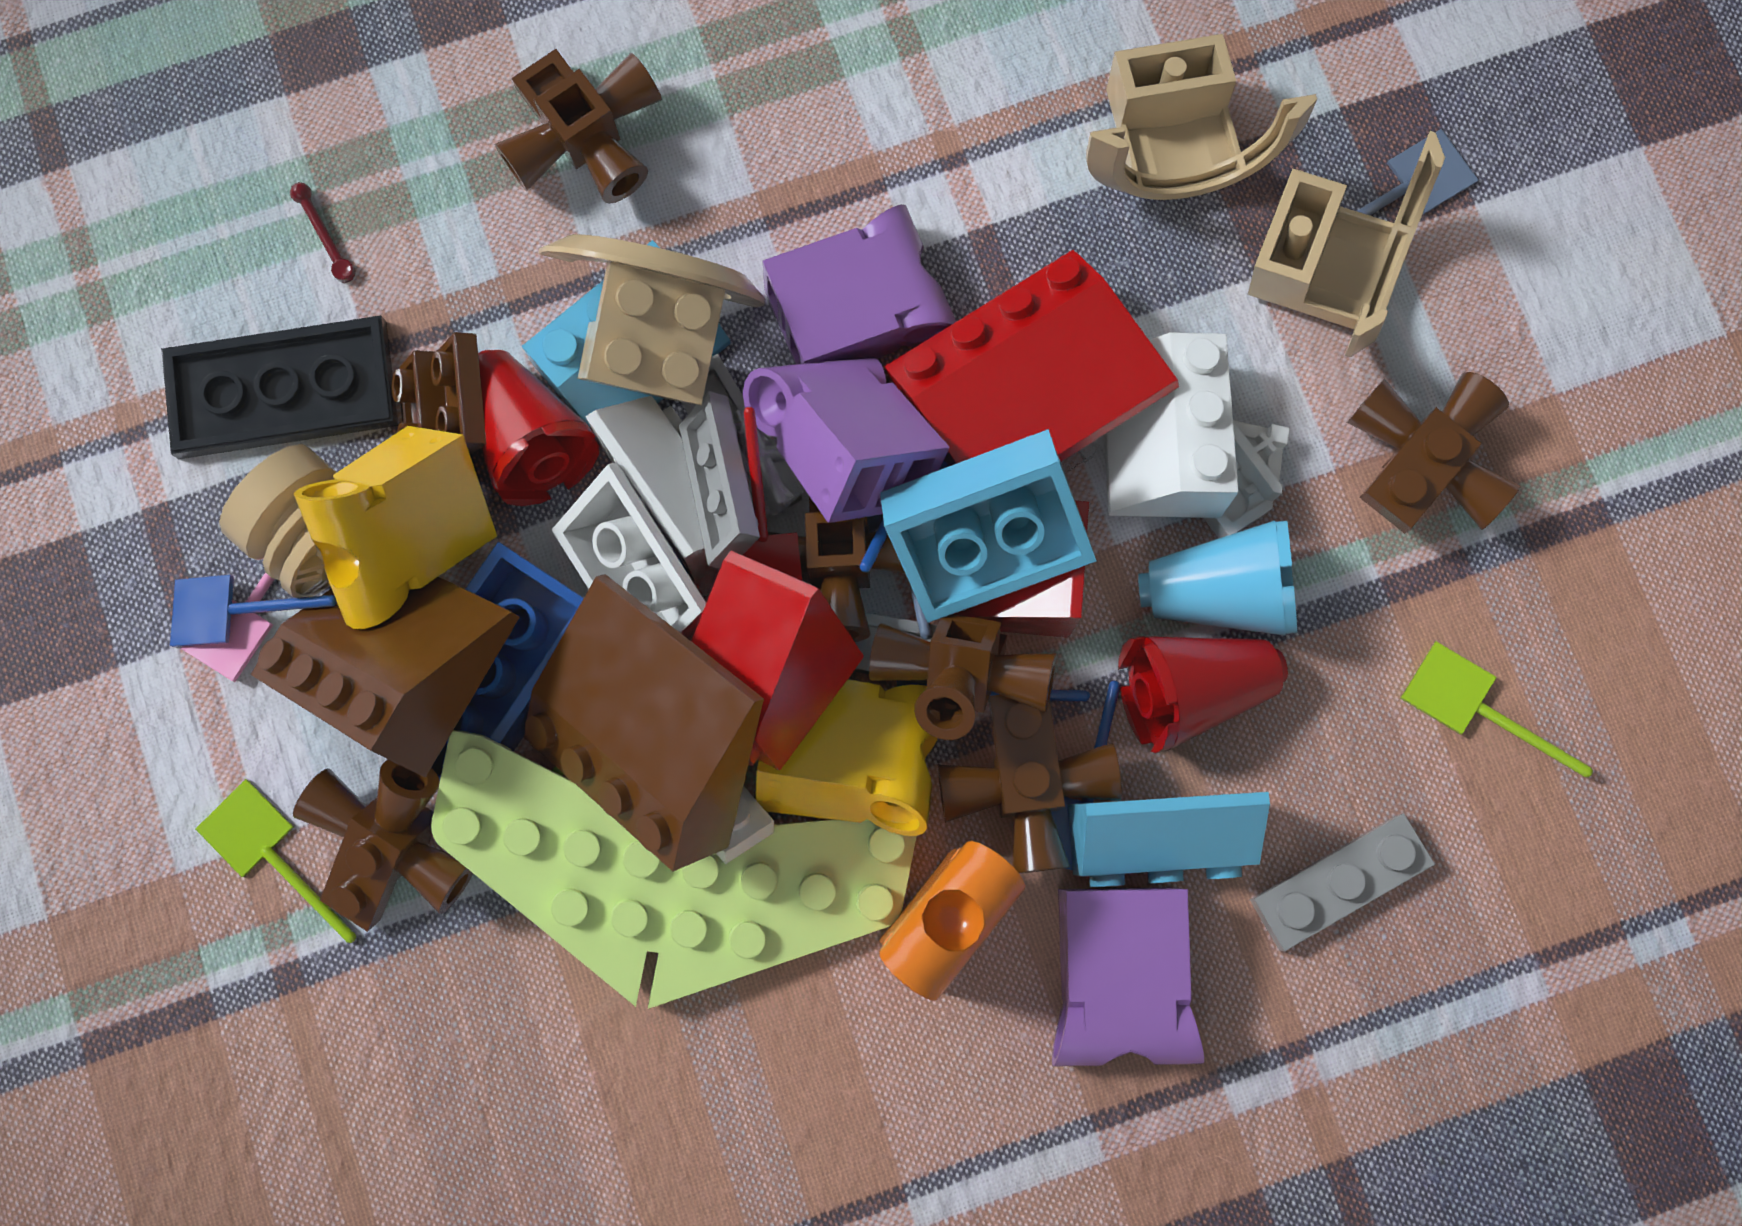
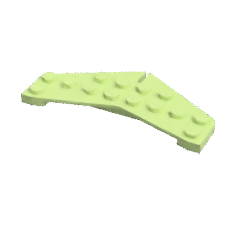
[431,729,917,1009]

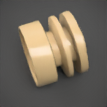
[219,444,337,598]

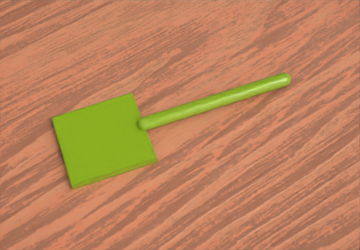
[1400,641,1593,777]
[195,779,356,943]

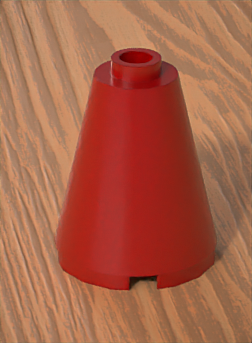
[478,350,599,507]
[1118,636,1288,754]

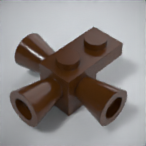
[494,49,662,204]
[1346,372,1521,534]
[768,496,905,642]
[869,614,1057,740]
[938,695,1122,874]
[293,760,473,932]

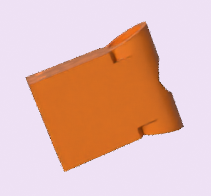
[878,841,1026,1001]

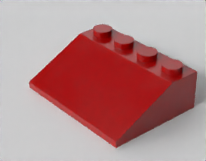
[884,250,1179,466]

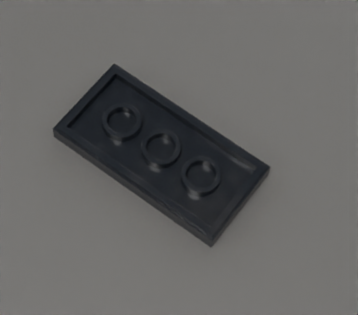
[161,315,398,459]

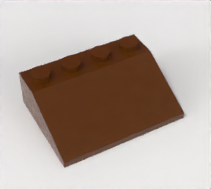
[524,574,764,872]
[250,577,520,777]

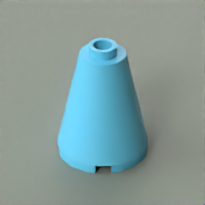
[1138,520,1297,636]

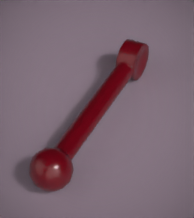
[290,182,356,283]

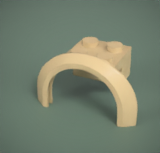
[1086,34,1317,200]
[1248,131,1445,357]
[538,234,766,405]

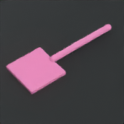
[181,573,275,682]

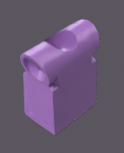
[762,204,956,364]
[743,357,950,523]
[1052,887,1204,1067]

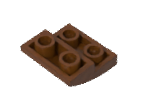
[392,332,486,455]

